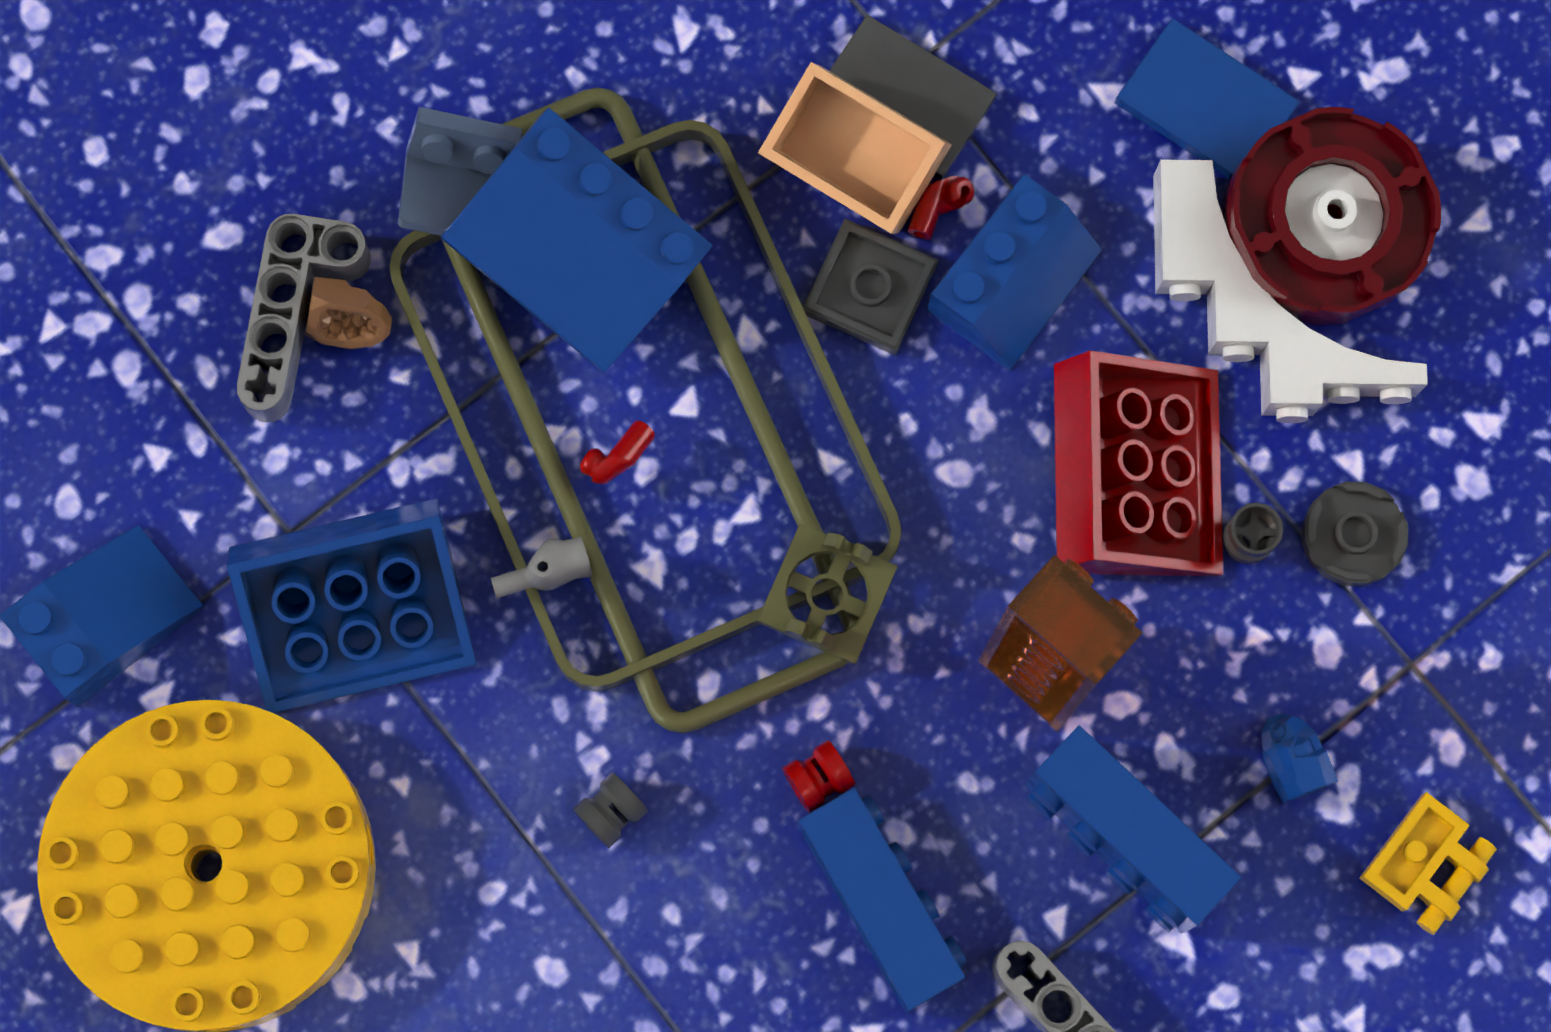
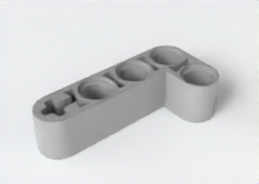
[237,214,371,422]
[992,941,1116,1032]

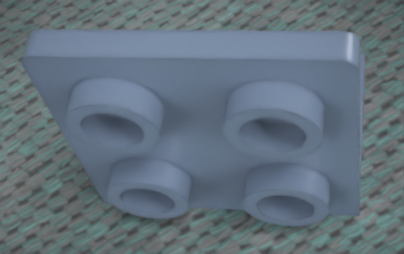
[398,107,522,236]

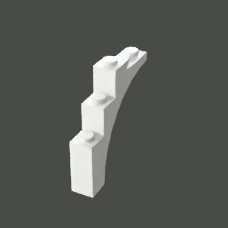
[1153,160,1428,423]

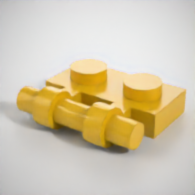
[1359,792,1497,935]

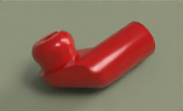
[907,176,975,240]
[580,420,655,484]

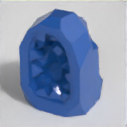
[1261,713,1338,803]

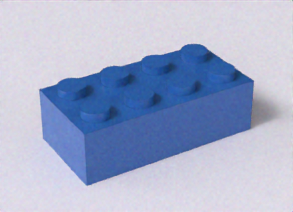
[1024,725,1242,933]

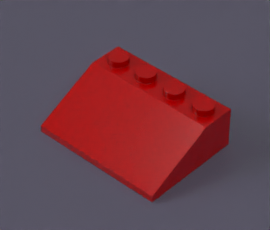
[1054,350,1223,576]

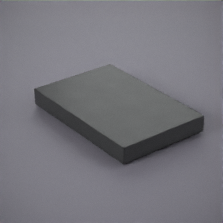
[829,15,997,180]

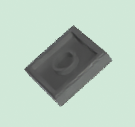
[803,219,939,356]

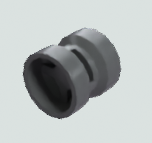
[1222,502,1284,564]
[573,772,648,848]

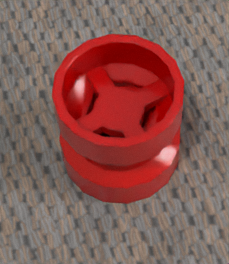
[782,740,856,814]

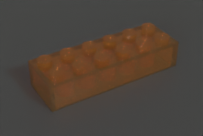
[978,555,1142,732]

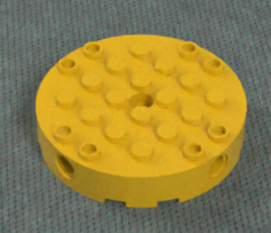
[37,700,376,1032]

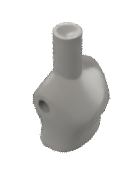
[491,537,592,598]

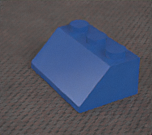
[927,174,1102,371]

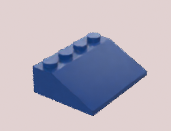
[440,107,713,373]
[227,498,476,713]

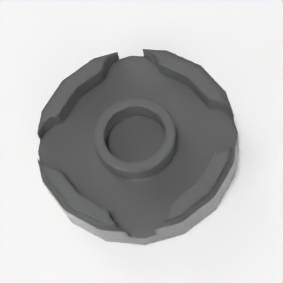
[1302,481,1408,587]

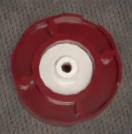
[1221,107,1441,325]

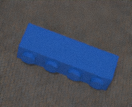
[797,788,967,1013]

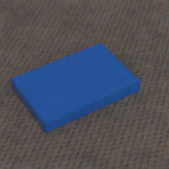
[1114,18,1300,179]

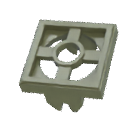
[757,523,898,665]

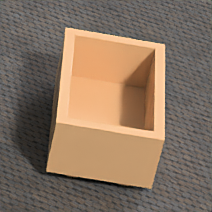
[758,62,952,234]

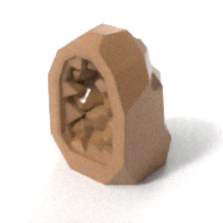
[305,277,392,349]

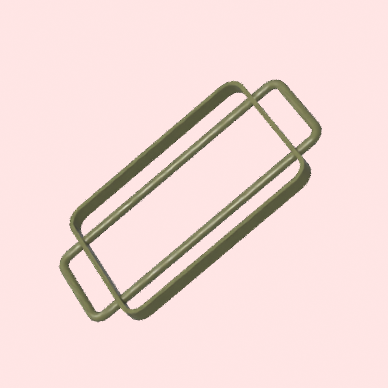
[389,87,901,733]

